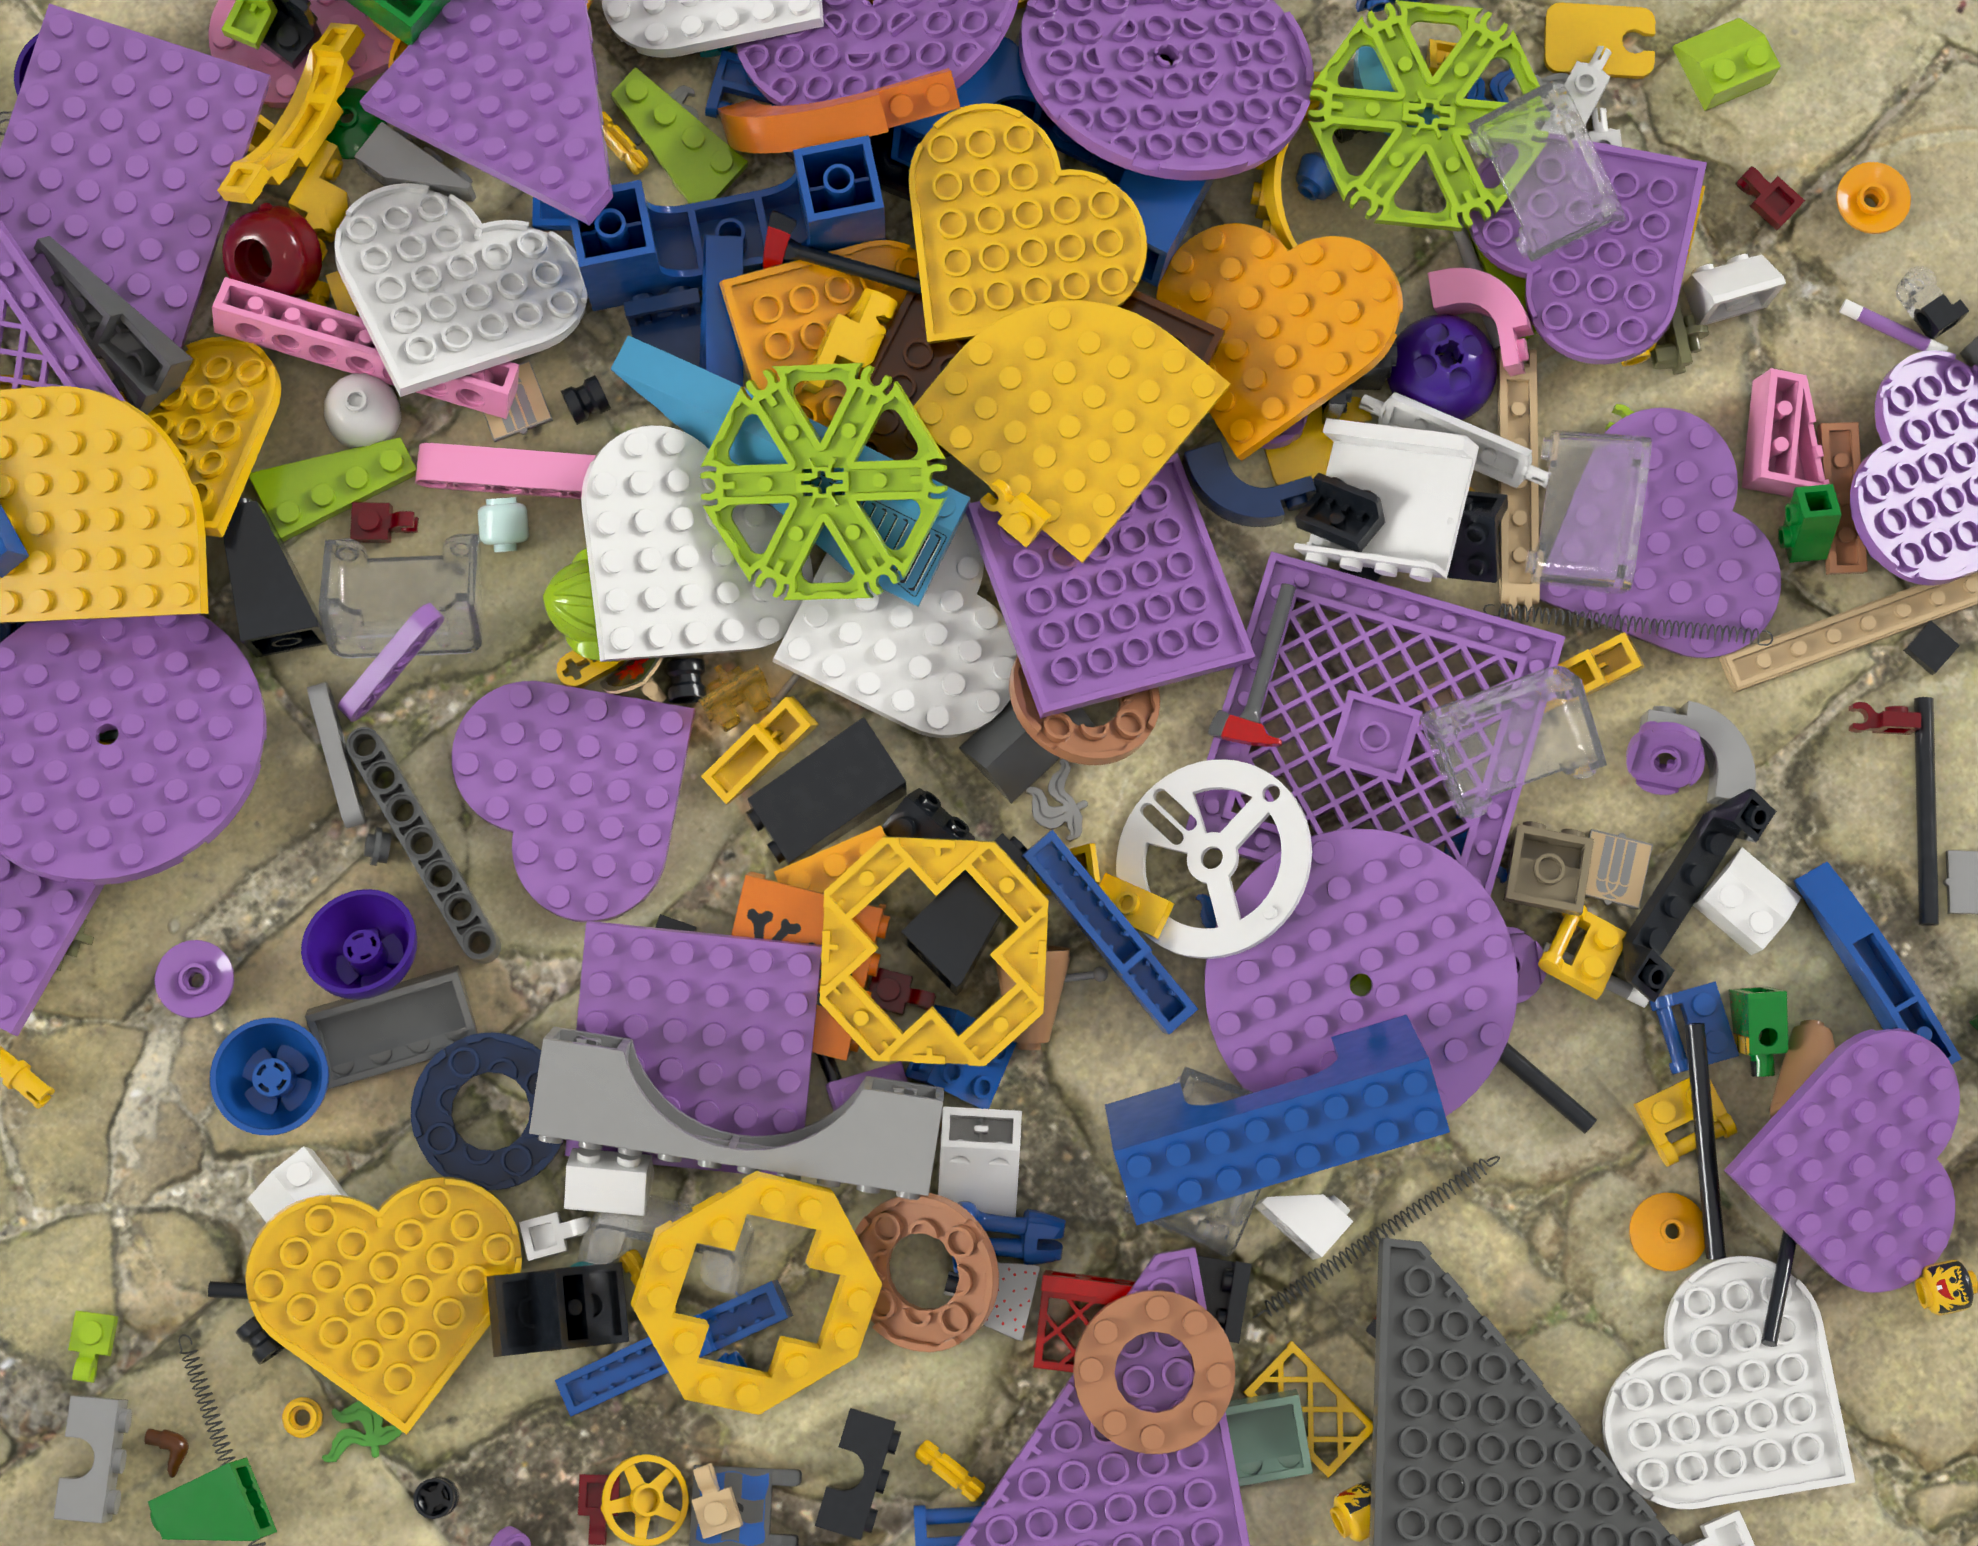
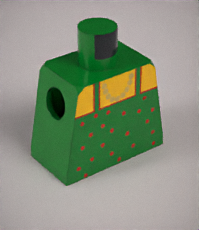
[1729,987,1788,1077]

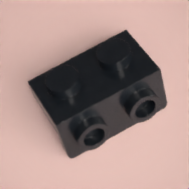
[1295,473,1385,552]
[882,788,975,840]

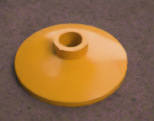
[1836,162,1911,234]
[1629,1192,1705,1271]

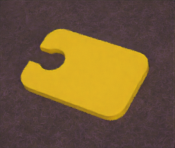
[1544,2,1656,79]
[1264,397,1372,486]

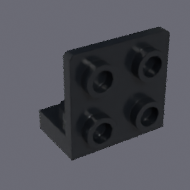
[261,0,322,69]
[1447,491,1508,583]
[1197,1255,1252,1344]

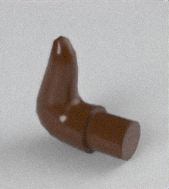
[144,1429,189,1478]

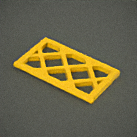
[1243,1341,1373,1478]

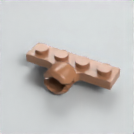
[1817,422,1868,575]

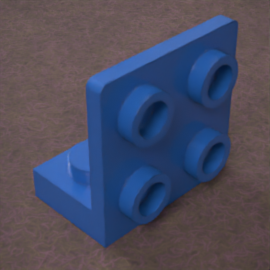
[905,1004,1017,1109]

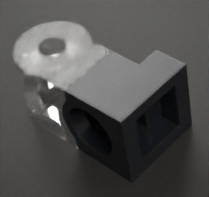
[1896,266,1969,340]

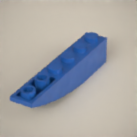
[1793,862,1962,1065]

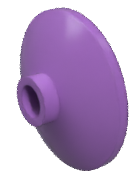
[155,940,234,1018]

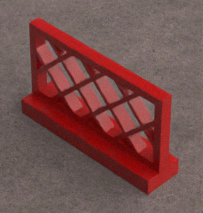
[1033,1270,1136,1373]

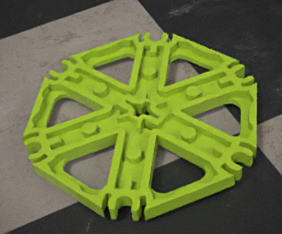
[1307,0,1550,232]
[700,363,948,600]

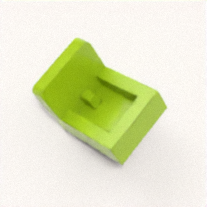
[221,0,278,50]

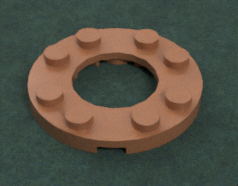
[1009,656,1160,765]
[854,1193,999,1352]
[1073,1290,1235,1454]

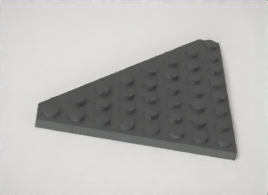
[1369,1238,1684,1546]

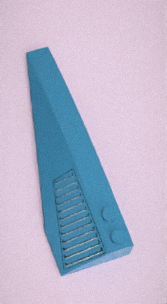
[611,335,970,607]

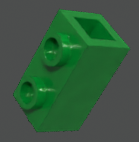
[1778,484,1842,563]

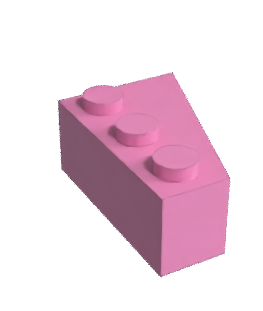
[1742,368,1830,498]

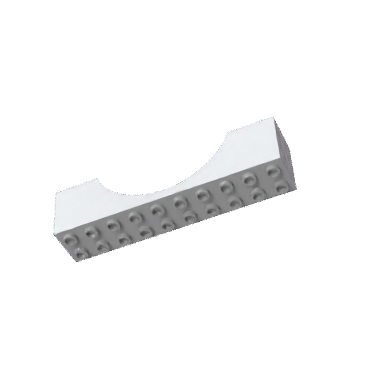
[529,1027,944,1200]

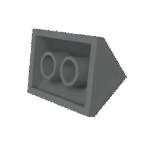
[959,700,1095,804]

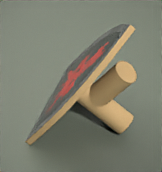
[600,657,667,703]

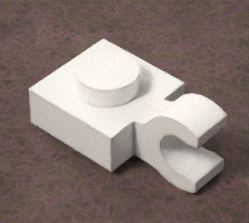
[519,1212,594,1261]
[1683,1510,1755,1546]

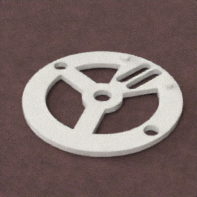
[1116,759,1312,959]

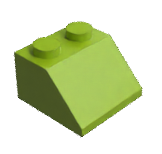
[1672,18,1781,111]

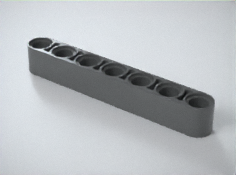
[346,727,501,964]

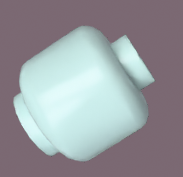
[477,497,529,552]

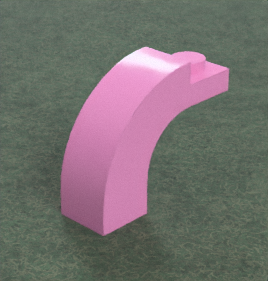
[1428,268,1534,377]

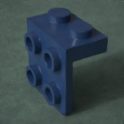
[623,286,702,367]

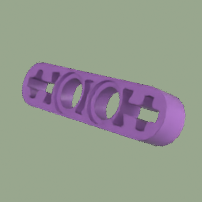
[337,603,444,722]

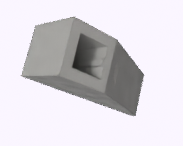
[354,122,476,202]

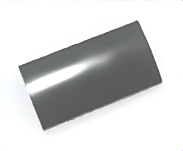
[305,965,478,1089]

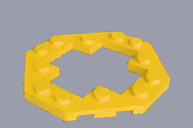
[820,836,1049,1066]
[630,1171,882,1415]

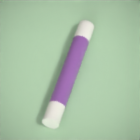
[1839,299,1948,352]

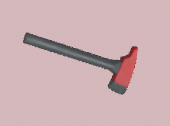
[1208,583,1296,747]

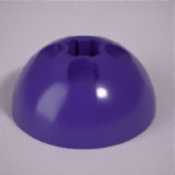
[1387,314,1497,420]
[301,889,417,1000]

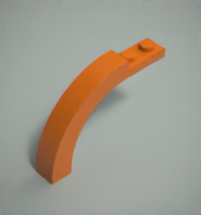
[718,68,961,154]

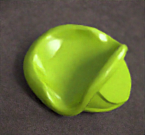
[543,548,627,662]

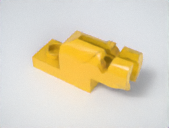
[288,140,351,261]
[802,288,898,394]

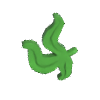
[322,1401,403,1462]

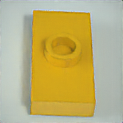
[1099,872,1174,939]

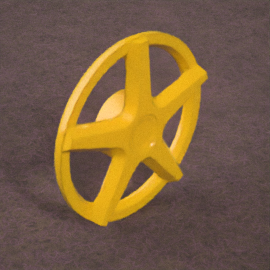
[601,1454,689,1546]

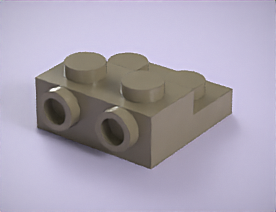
[1503,821,1594,916]

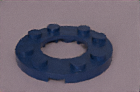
[411,1032,564,1191]

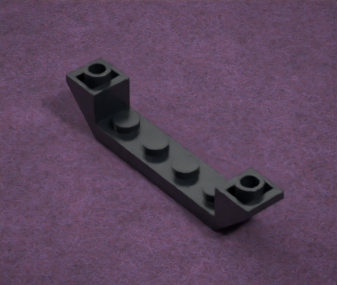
[1622,789,1777,1002]

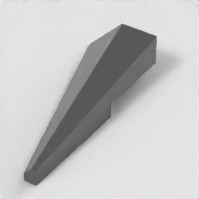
[34,236,193,415]

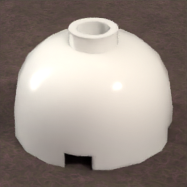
[324,373,401,449]

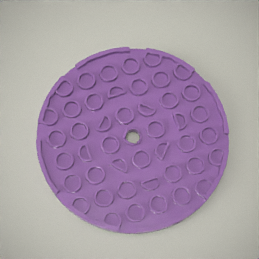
[736,0,1019,106]
[1019,0,1314,180]
[0,614,267,885]
[1204,829,1518,1116]

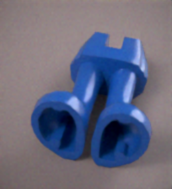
[952,1201,1066,1274]

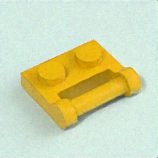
[1538,905,1627,1000]
[1633,1077,1737,1167]

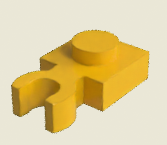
[980,479,1051,548]

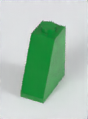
[148,1457,277,1541]

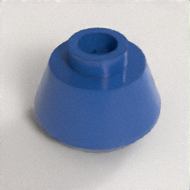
[1296,152,1338,201]

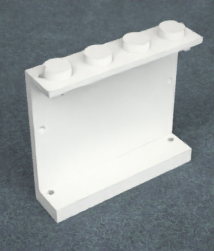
[1294,418,1479,582]

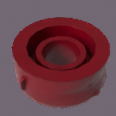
[222,203,322,298]

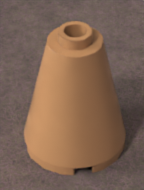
[994,945,1071,1050]
[1769,1020,1836,1119]

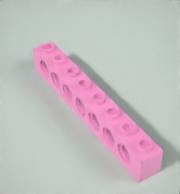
[212,277,519,419]

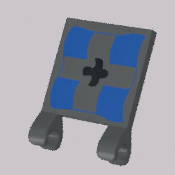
[689,1465,802,1546]

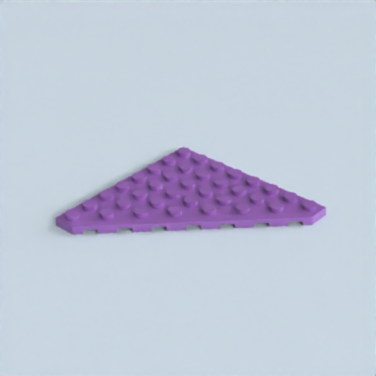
[359,0,613,225]
[956,1247,1250,1546]

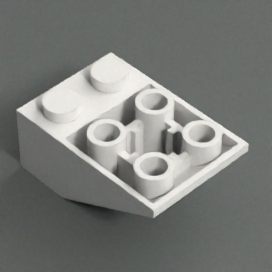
[938,1107,1022,1217]

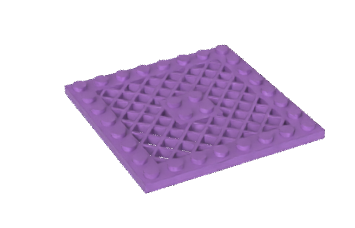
[1183,551,1566,896]

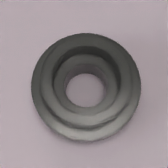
[364,827,392,866]

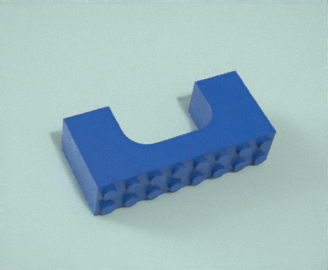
[891,37,1214,287]
[569,135,886,311]
[1105,1014,1450,1226]

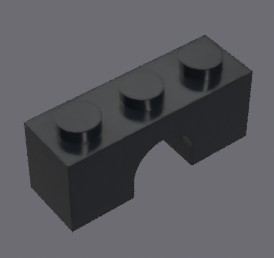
[815,1408,901,1540]

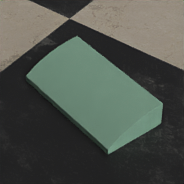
[1226,1389,1313,1486]

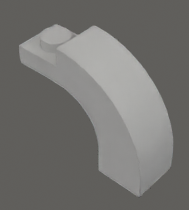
[1639,701,1756,805]

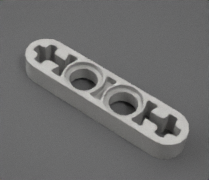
[307,682,366,829]

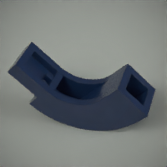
[1182,441,1316,527]

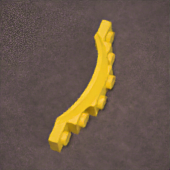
[217,23,365,204]
[1250,71,1321,250]

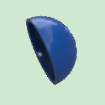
[210,1018,329,1136]

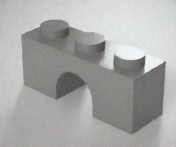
[54,1395,132,1523]

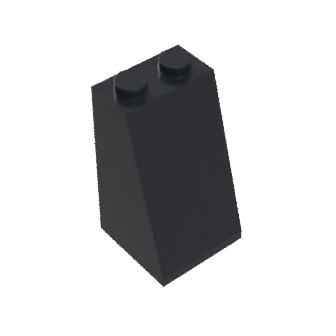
[223,498,332,658]
[746,717,907,865]
[901,833,1029,996]

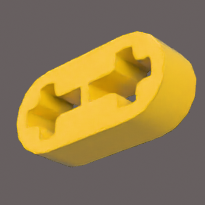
[556,650,624,688]

